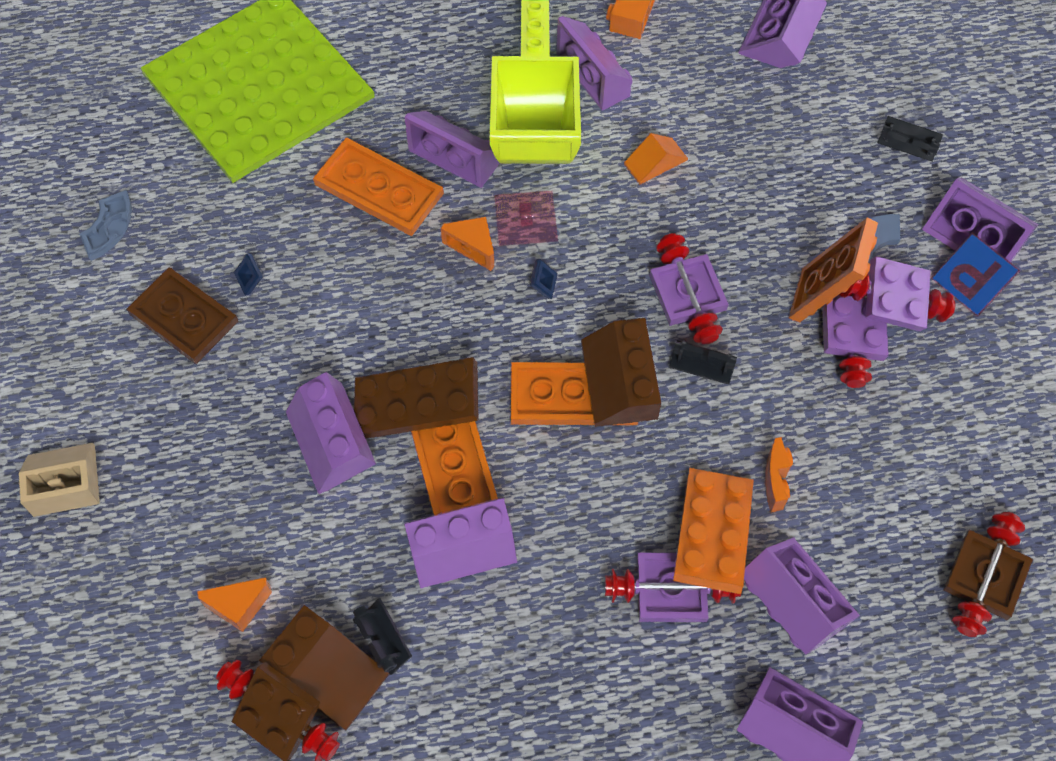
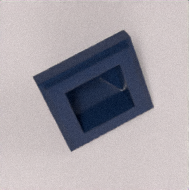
[234,253,264,296]
[529,258,558,299]

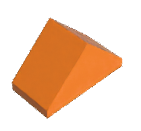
[624,133,688,185]
[441,217,494,271]
[197,577,272,632]

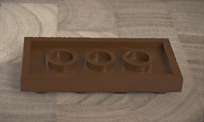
[354,357,479,439]

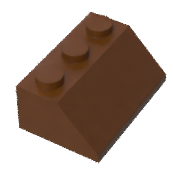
[581,318,662,427]

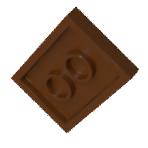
[126,267,239,365]

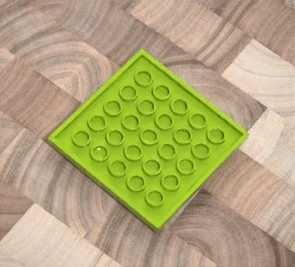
[140,0,375,183]

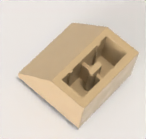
[19,443,100,517]

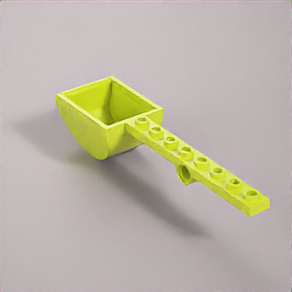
[490,0,581,164]

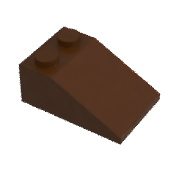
[259,605,389,731]

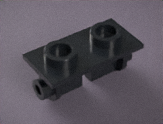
[877,116,943,162]
[669,340,737,385]
[353,598,412,675]

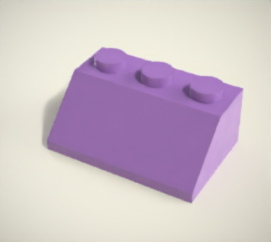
[738,0,827,68]
[556,16,633,111]
[405,111,500,188]
[922,177,1039,275]
[286,372,376,494]
[404,498,517,588]
[744,537,860,655]
[737,667,863,761]

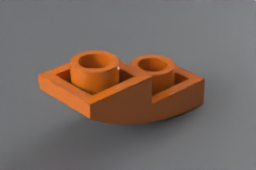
[765,437,793,513]

